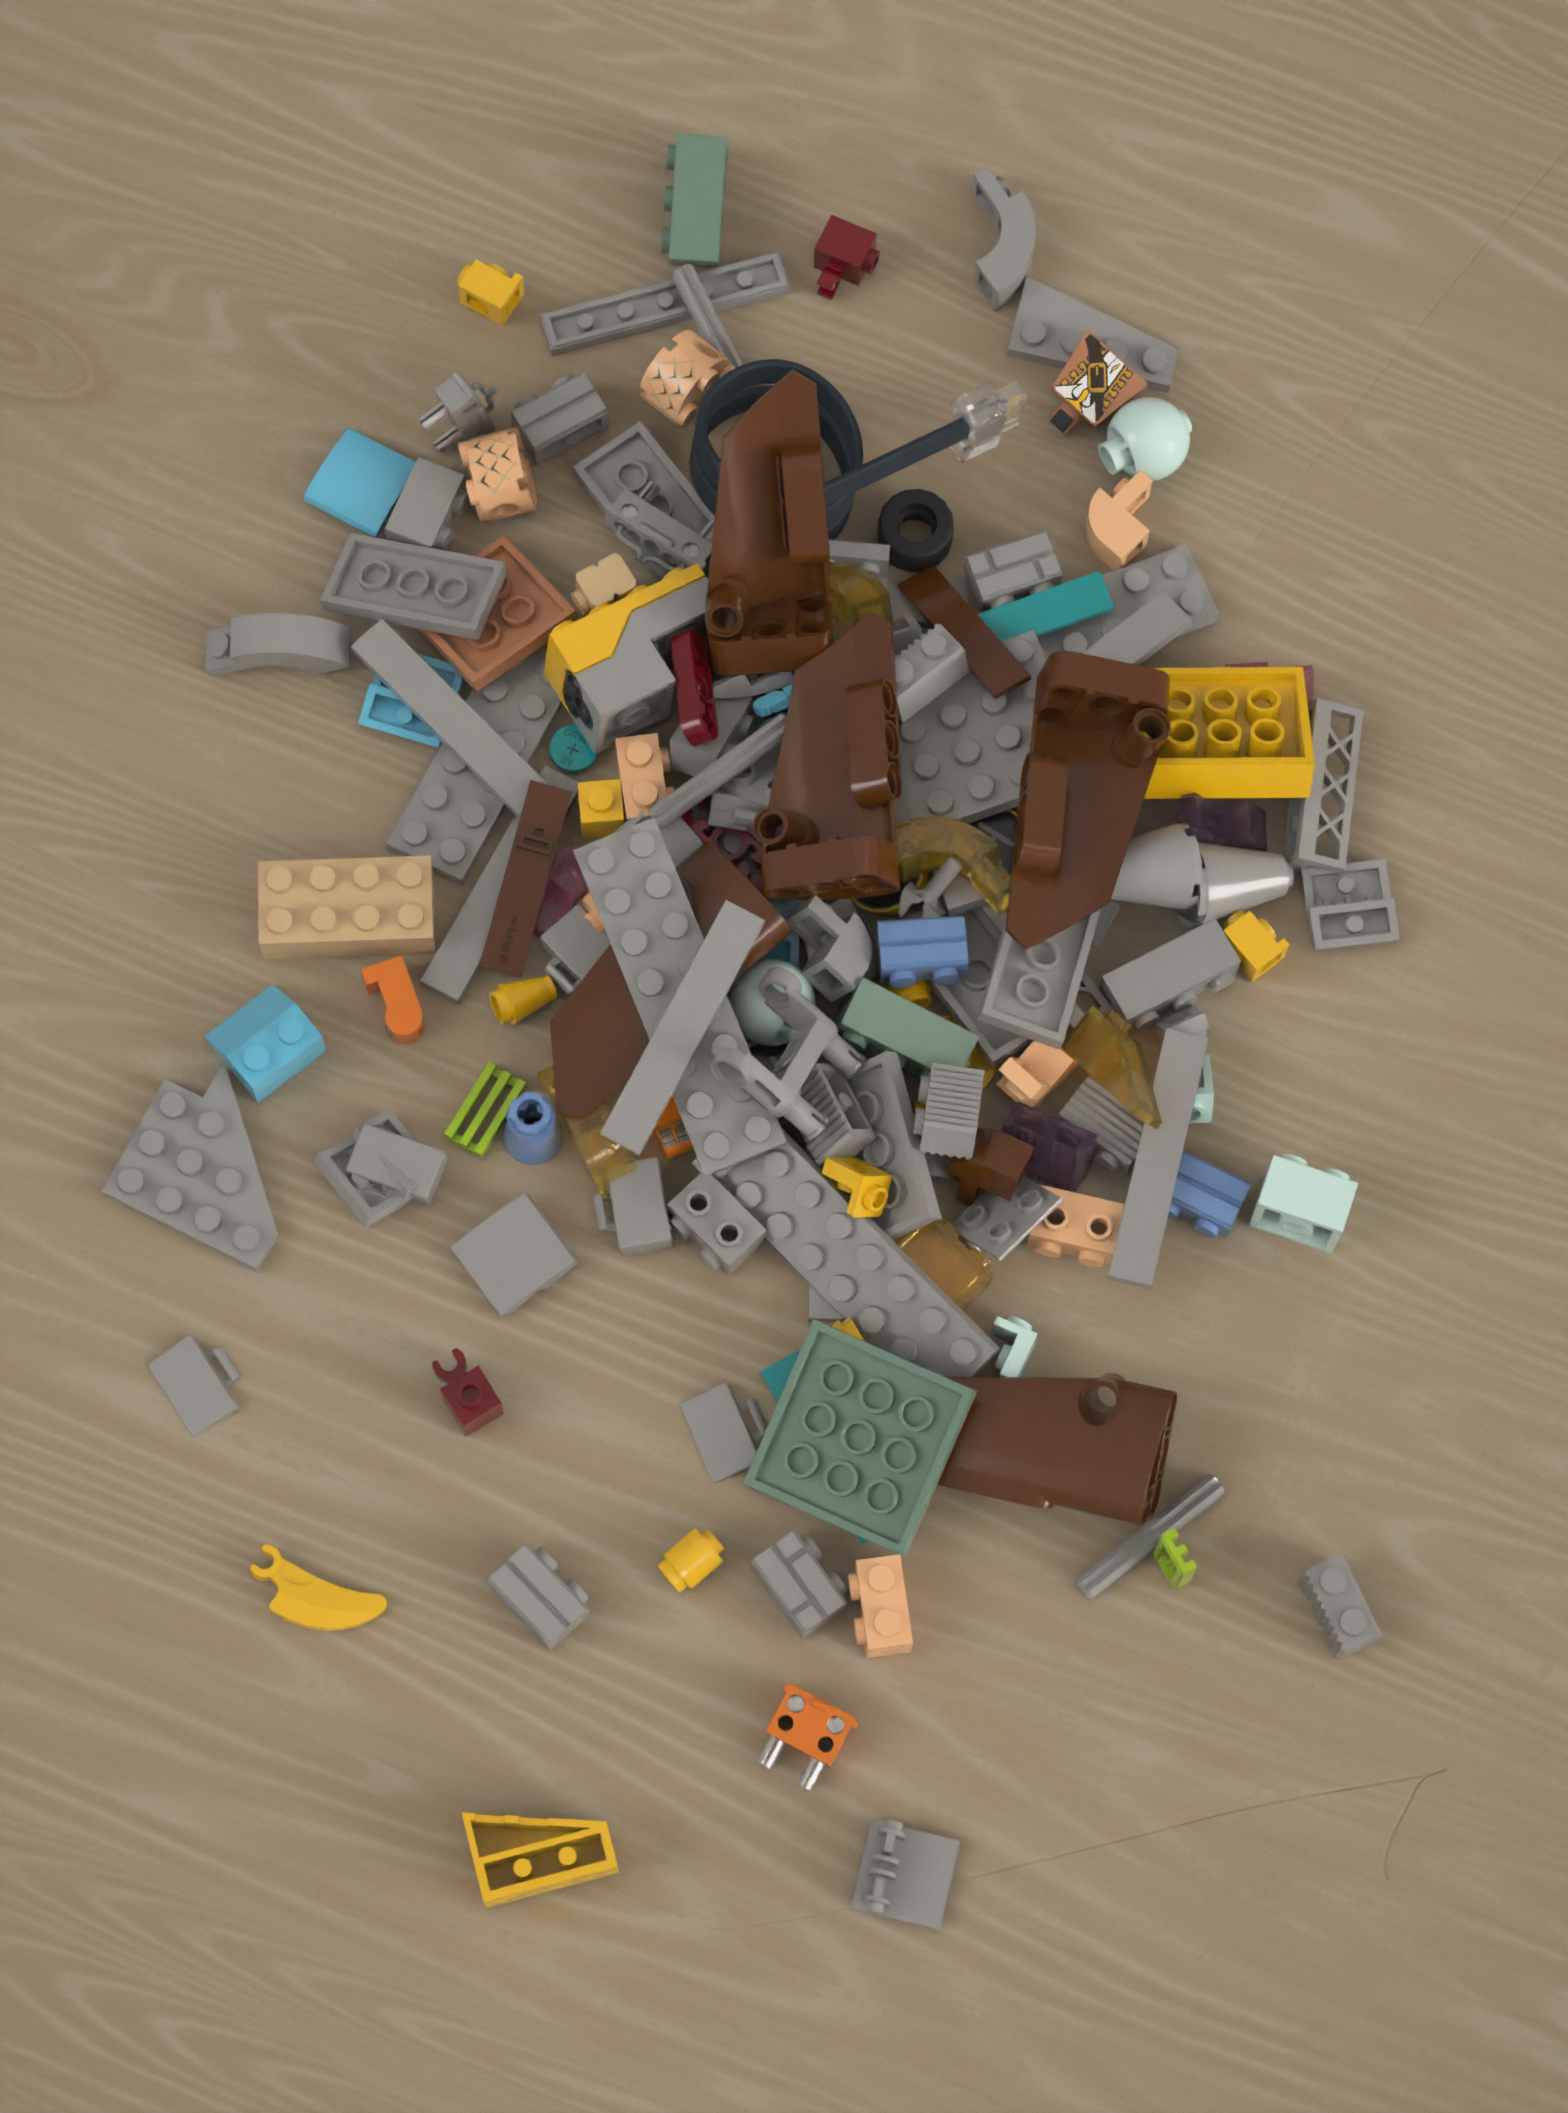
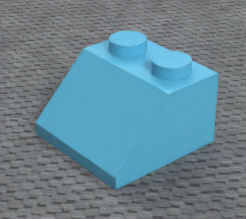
[204,984,327,1103]

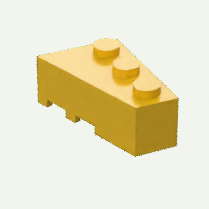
[461,1812,619,1908]

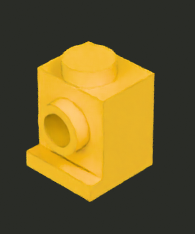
[457,259,525,327]
[1222,911,1290,983]

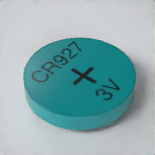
[549,724,598,773]

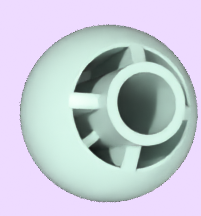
[1098,397,1192,481]
[729,959,815,1046]

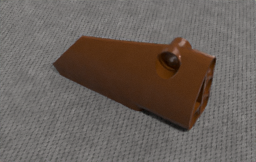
[705,369,834,676]
[752,610,902,900]
[1005,651,1171,950]
[550,841,792,1118]
[937,1373,1177,1525]

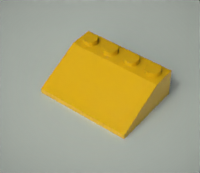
[1140,667,1315,799]

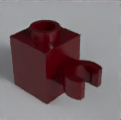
[814,215,880,300]
[432,1348,504,1437]

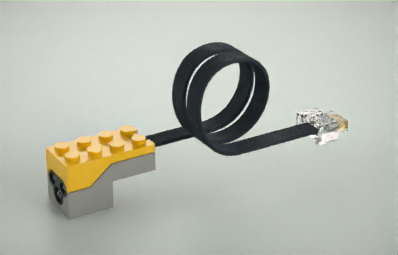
[544,359,1027,754]

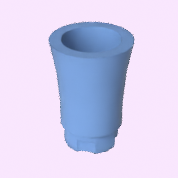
[503,1092,564,1165]

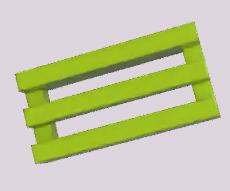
[444,1062,527,1159]
[1153,1528,1197,1590]

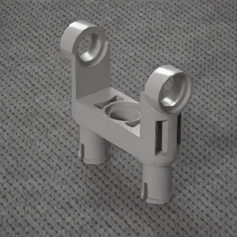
[710,967,865,1140]

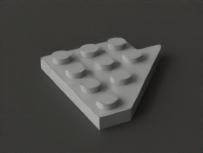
[101,1066,278,1273]

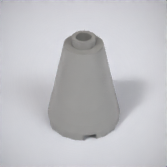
[1111,823,1203,910]
[1176,842,1294,927]

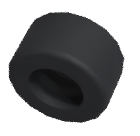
[877,489,954,572]

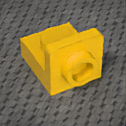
[822,1157,893,1218]

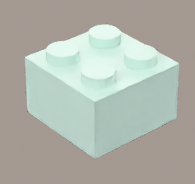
[1249,1154,1358,1254]

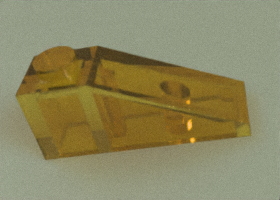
[1061,1006,1162,1129]

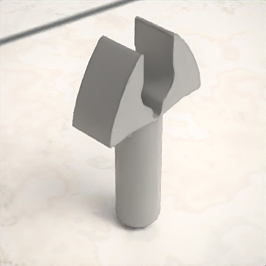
[899,857,962,918]

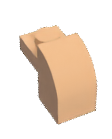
[1086,470,1153,571]
[996,1041,1081,1113]

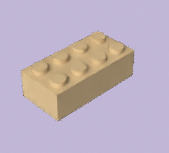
[258,855,436,960]

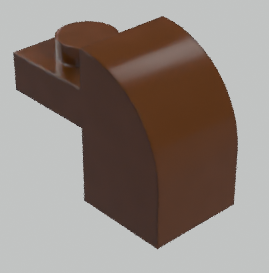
[946,1128,1035,1206]

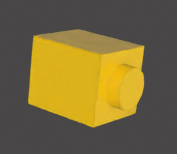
[577,779,624,840]

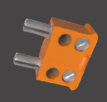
[757,1683,858,1791]

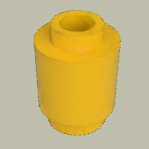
[657,1528,724,1593]

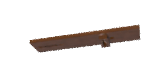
[898,565,1032,699]
[479,780,572,978]

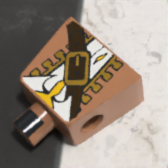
[1047,330,1148,436]

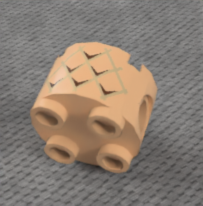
[640,330,735,428]
[458,427,537,521]

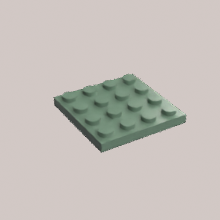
[743,1319,977,1556]

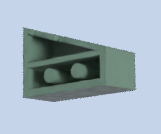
[661,133,728,267]
[833,977,979,1081]

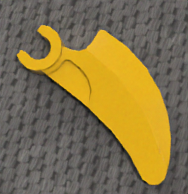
[250,1544,387,1631]

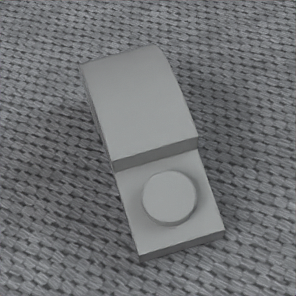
[971,166,1036,312]
[206,613,350,676]

